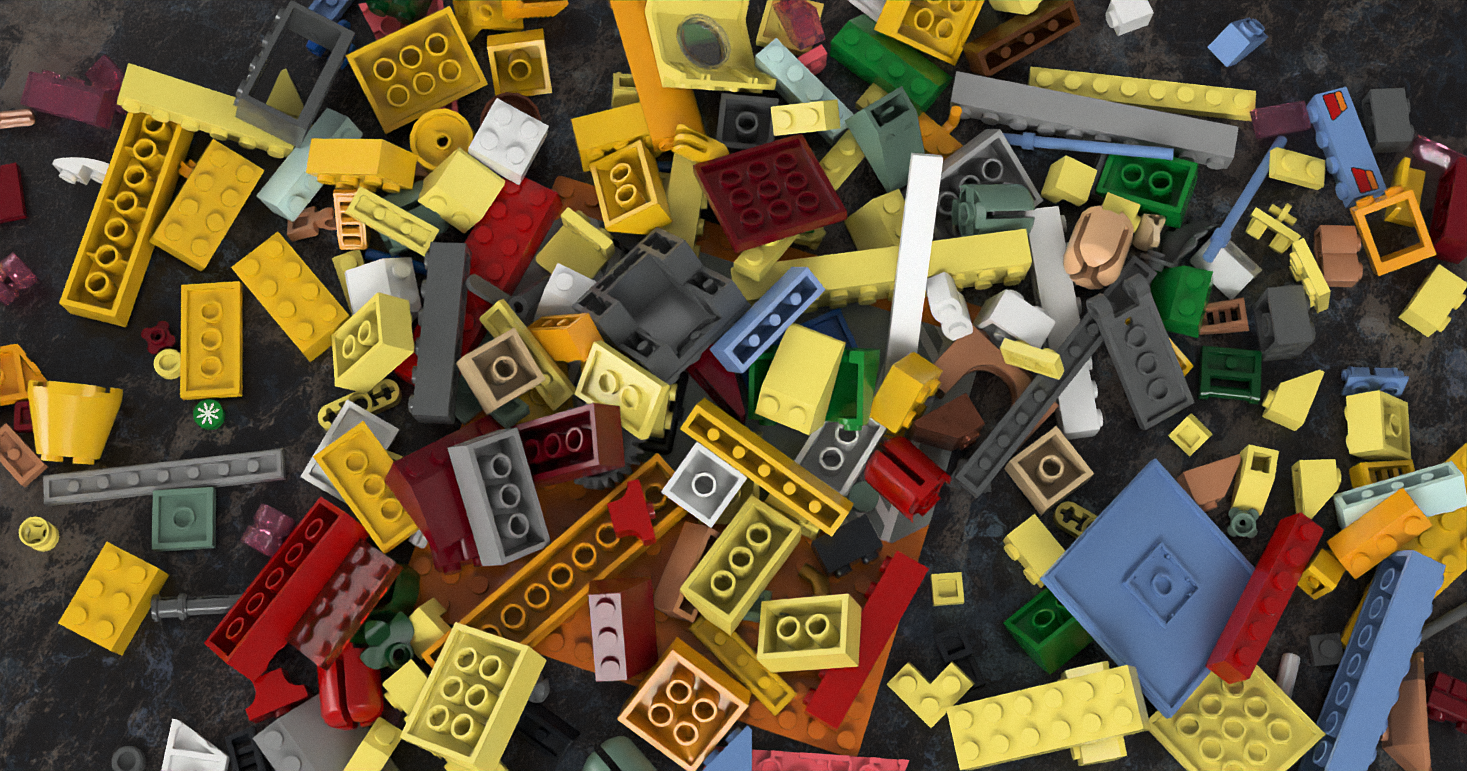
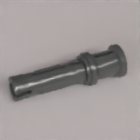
[151,593,242,622]

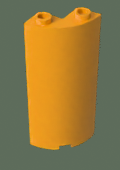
[609,0,707,151]

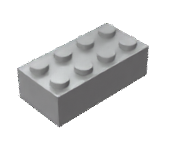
[447,427,551,566]

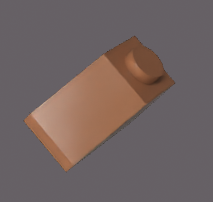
[1177,454,1241,512]

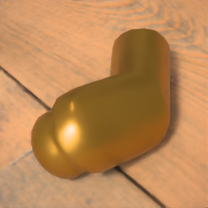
[798,563,832,597]

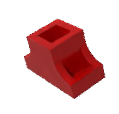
[607,479,656,547]
[245,667,314,723]

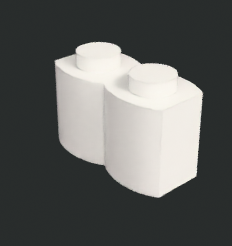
[926,272,973,341]

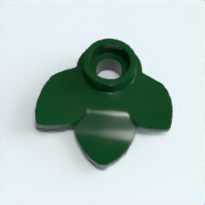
[359,611,414,670]

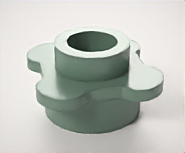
[1227,507,1259,538]

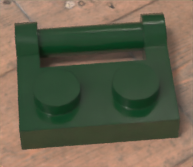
[1197,345,1262,405]

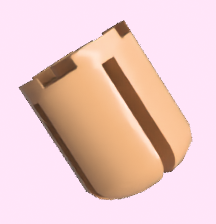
[1063,205,1134,290]

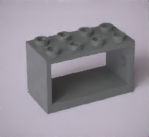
[233,0,355,149]

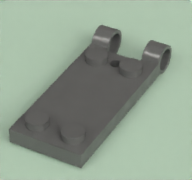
[1086,273,1195,430]

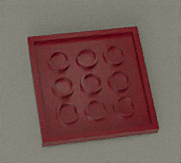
[693,133,847,253]

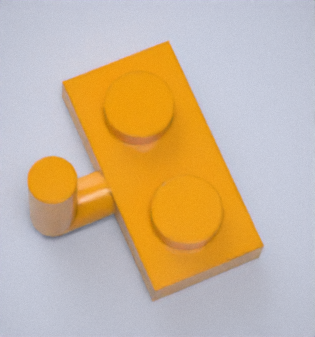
[918,106,963,161]

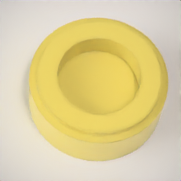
[154,348,181,379]

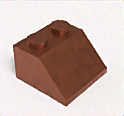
[908,393,985,451]

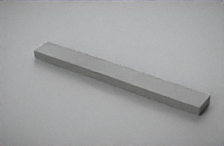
[43,448,286,507]

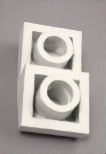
[52,157,109,185]

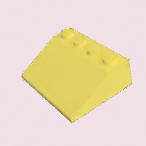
[399,622,546,771]

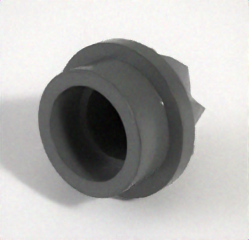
[528,672,550,703]

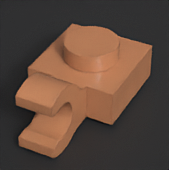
[287,206,337,242]

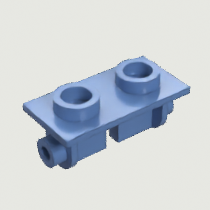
[1341,366,1409,397]

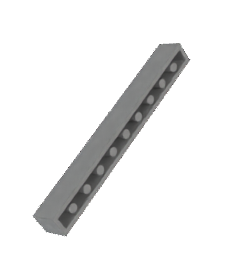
[947,71,1239,170]

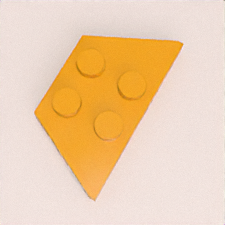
[0,343,47,406]

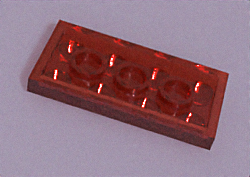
[285,538,403,671]

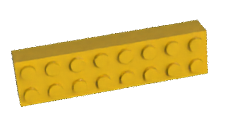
[59,112,195,327]

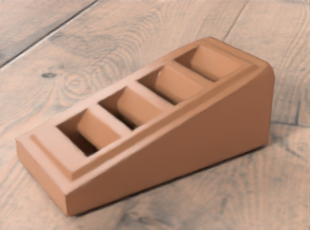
[1199,297,1249,335]

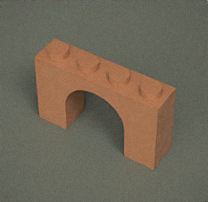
[933,325,1059,454]

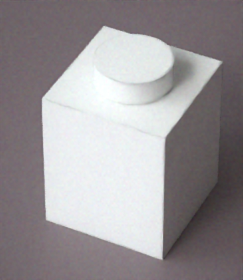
[1106,0,1154,36]

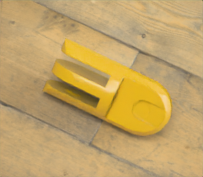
[672,124,729,164]

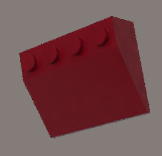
[384,414,501,553]

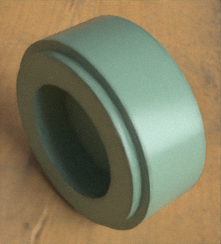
[848,481,879,513]

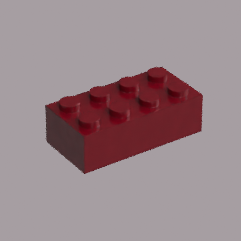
[510,403,625,489]

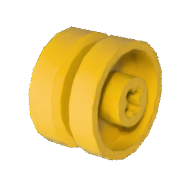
[410,108,476,173]

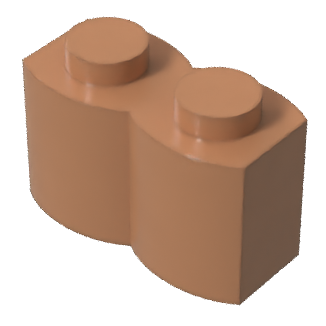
[1314,225,1363,287]

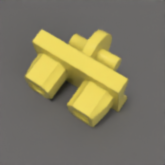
[1245,203,1301,255]

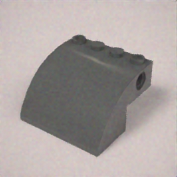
[572,227,751,385]

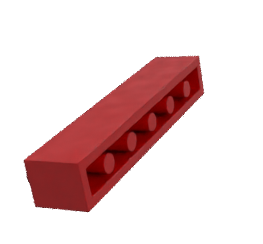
[1205,512,1324,684]
[802,550,929,732]

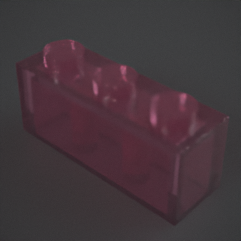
[20,69,118,130]

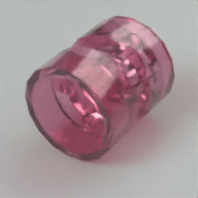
[0,252,39,306]
[240,503,296,558]

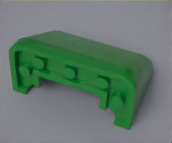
[748,345,880,431]

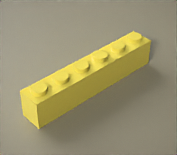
[117,63,298,158]

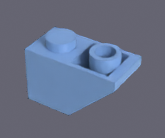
[1208,17,1268,67]
[702,725,752,771]

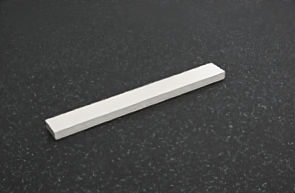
[882,153,943,383]

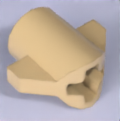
[1132,214,1166,251]

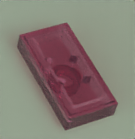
[1250,101,1311,139]

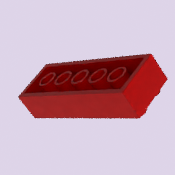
[204,496,369,682]

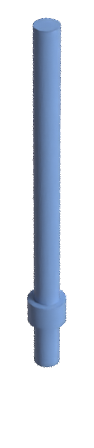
[1003,132,1174,160]
[1202,135,1287,263]

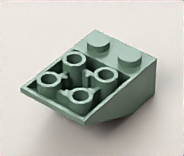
[845,86,925,193]

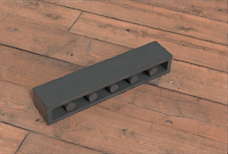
[408,242,472,424]

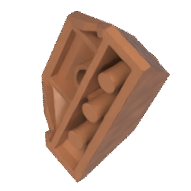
[1379,652,1432,771]

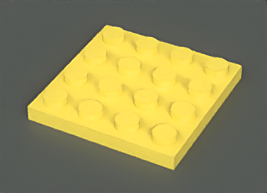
[1148,665,1326,771]

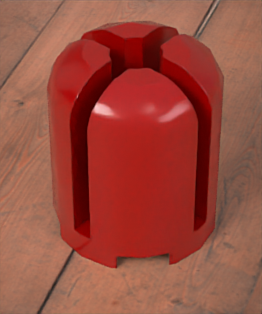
[864,436,952,523]
[316,642,384,731]

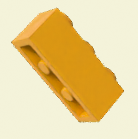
[527,313,604,363]
[1326,487,1432,580]

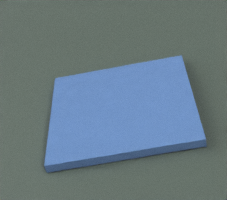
[1040,458,1255,719]

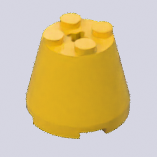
[27,380,123,465]

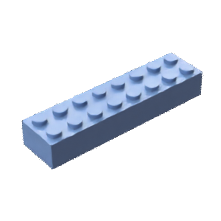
[1298,550,1446,771]

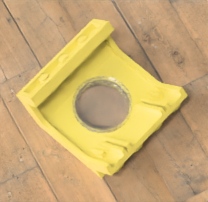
[645,0,777,94]

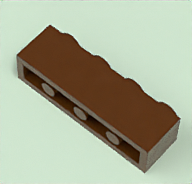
[962,0,1081,77]

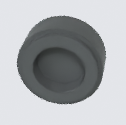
[112,746,146,771]

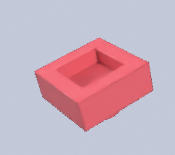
[797,44,827,75]

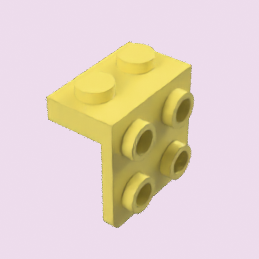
[536,207,615,279]

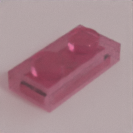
[85,54,128,115]
[1412,134,1467,171]

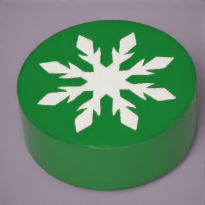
[193,399,225,430]

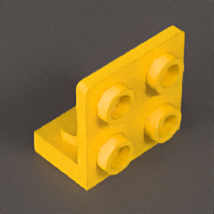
[452,0,524,42]

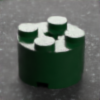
[347,553,420,621]

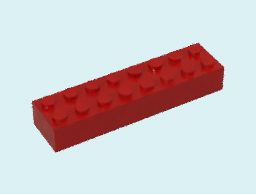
[393,177,563,386]

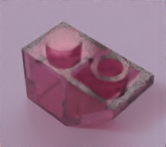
[773,0,826,50]

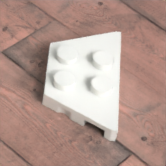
[161,719,230,771]

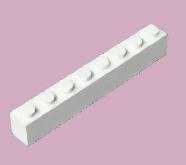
[1022,206,1103,440]

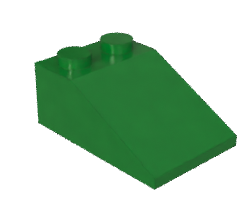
[1095,142,1198,229]

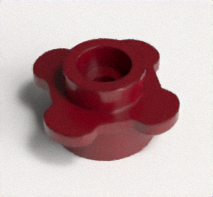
[141,321,176,354]

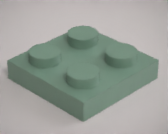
[152,487,216,552]

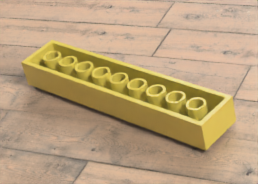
[730,229,1032,313]

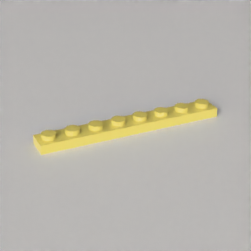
[1028,66,1256,121]
[734,129,865,282]

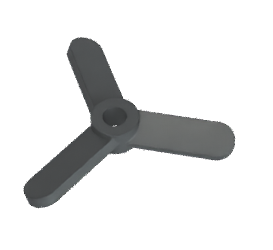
[466,274,551,324]

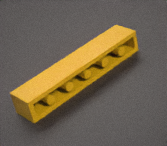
[680,397,854,537]

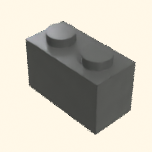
[1362,88,1414,153]

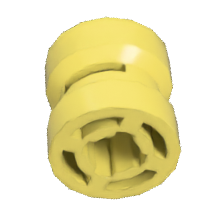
[19,516,59,552]

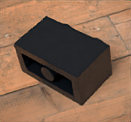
[811,514,883,579]

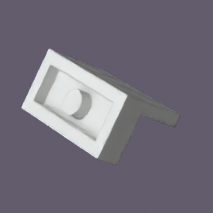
[1190,238,1262,299]

